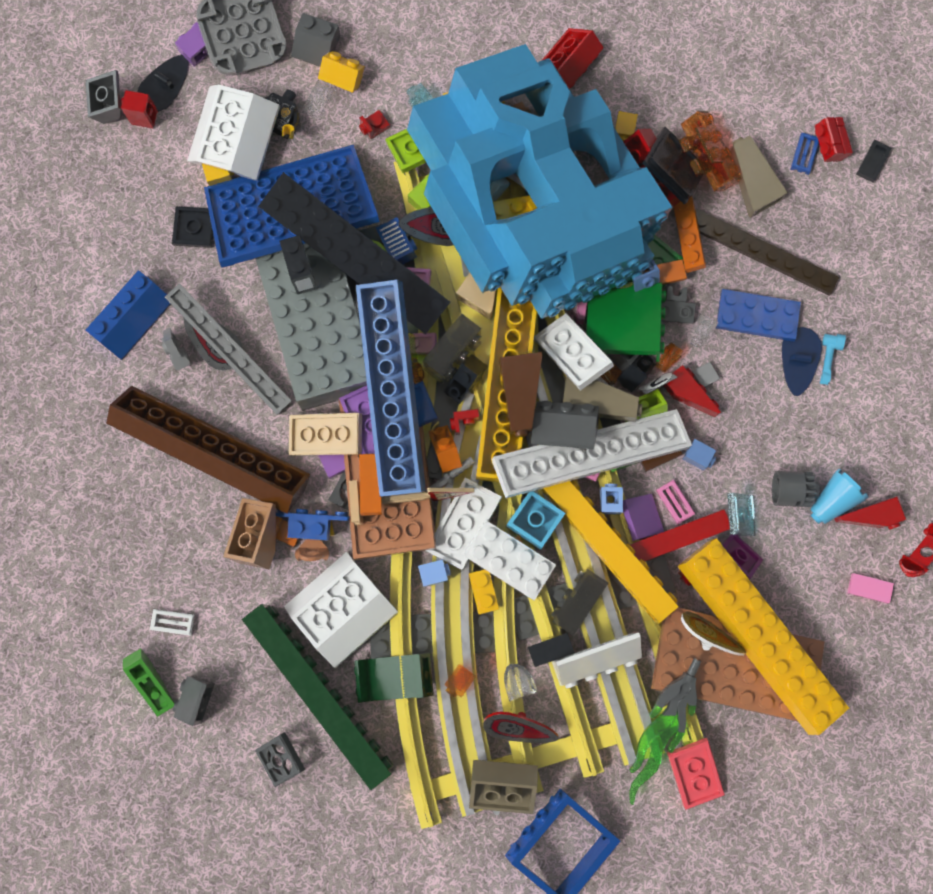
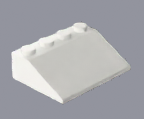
[551,633,642,689]

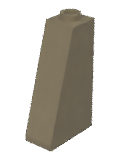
[730,135,788,218]
[563,376,643,422]

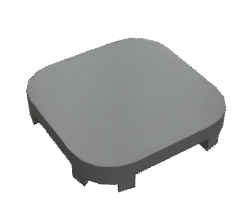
[196,0,286,76]

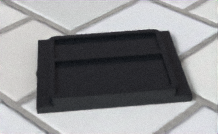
[642,127,706,205]

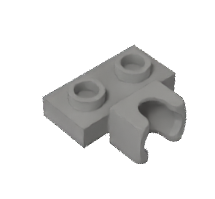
[161,328,191,371]

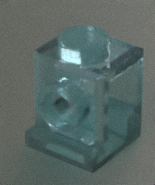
[406,83,434,108]

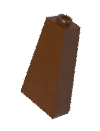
[499,352,542,437]

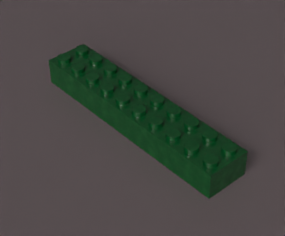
[241,604,394,791]

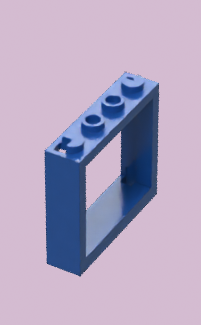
[505,788,620,894]

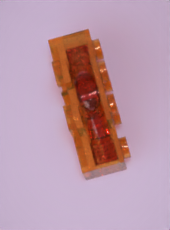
[679,111,742,192]

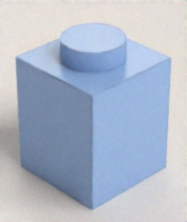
[418,559,451,587]

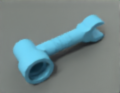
[820,334,846,385]

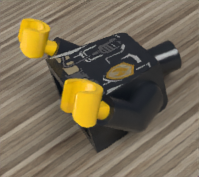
[264,89,301,140]

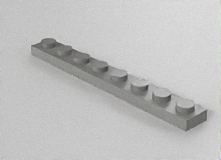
[165,283,292,415]

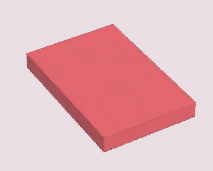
[667,738,725,810]

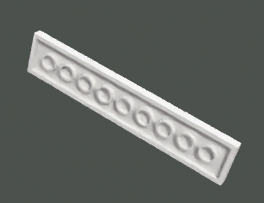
[492,409,692,498]

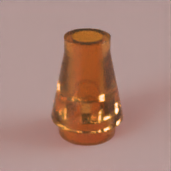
[655,342,683,373]

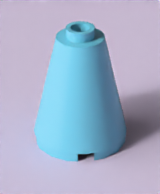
[810,468,869,524]

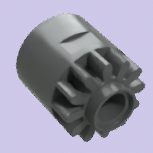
[772,471,819,507]

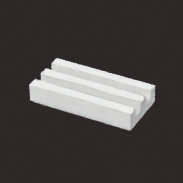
[150,609,195,636]

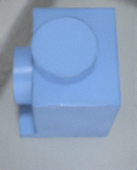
[600,484,623,515]

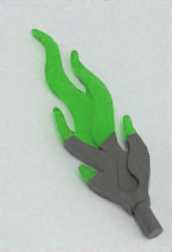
[629,658,702,805]

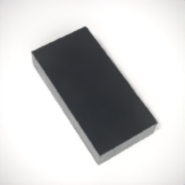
[856,139,892,183]
[528,633,575,667]

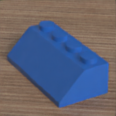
[85,270,171,360]

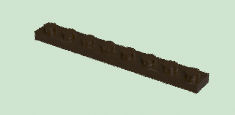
[696,209,839,296]

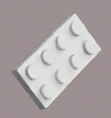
[534,313,614,391]
[426,478,502,571]
[463,520,556,601]

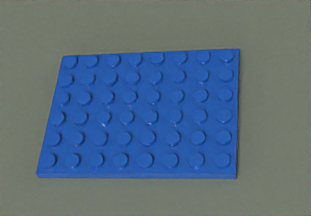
[204,144,380,268]

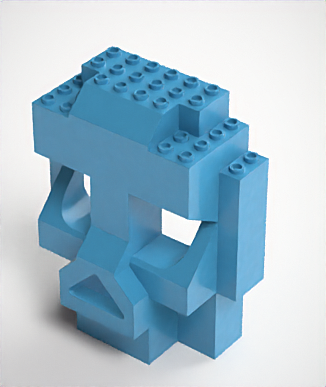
[407,44,672,319]

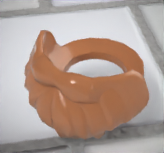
[295,539,329,561]

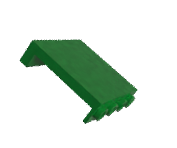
[586,282,666,362]

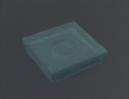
[727,493,756,536]

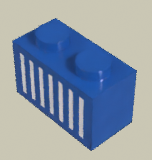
[376,217,418,264]

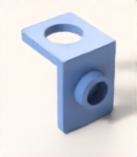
[633,259,660,292]

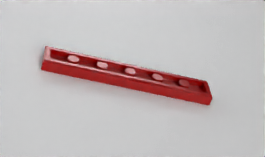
[630,509,732,562]

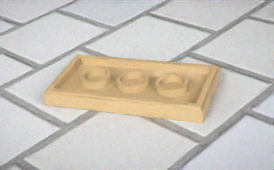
[289,413,362,456]

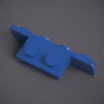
[276,509,350,540]

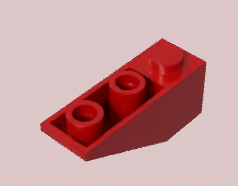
[663,365,721,417]

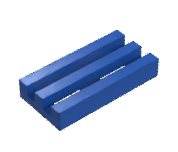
[790,132,819,175]

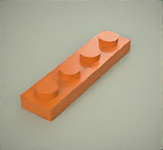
[674,196,706,273]

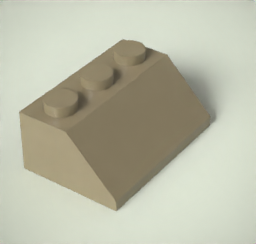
[469,760,538,814]

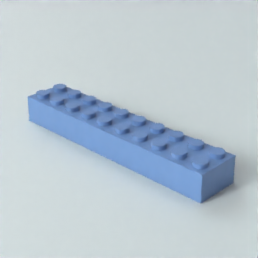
[356,280,426,497]

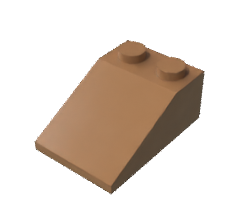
[223,498,276,570]

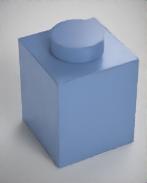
[682,439,716,471]

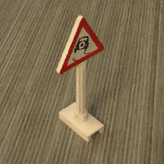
[349,480,474,526]

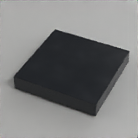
[172,206,213,248]

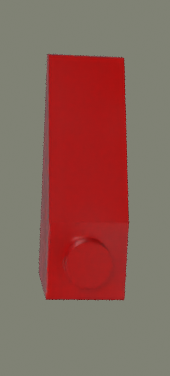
[835,497,906,530]

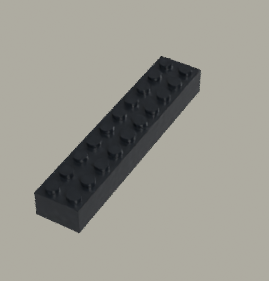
[258,172,450,335]

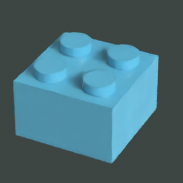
[506,491,565,550]

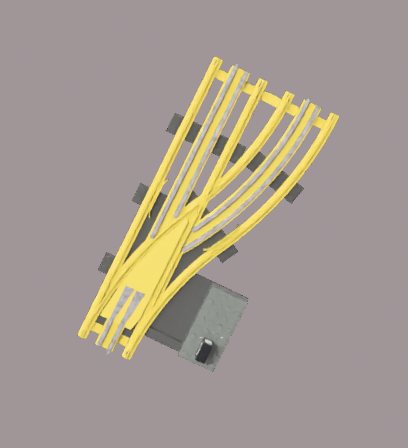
[255,162,704,829]

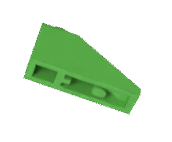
[123,648,175,717]

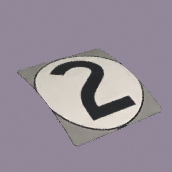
[635,373,677,394]

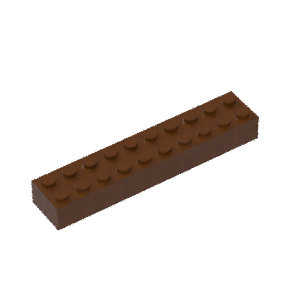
[106,386,310,514]

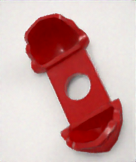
[899,523,933,577]

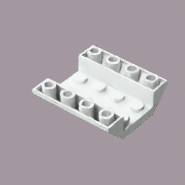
[187,85,280,181]
[284,552,398,668]

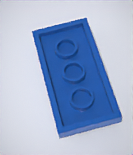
[716,289,801,342]

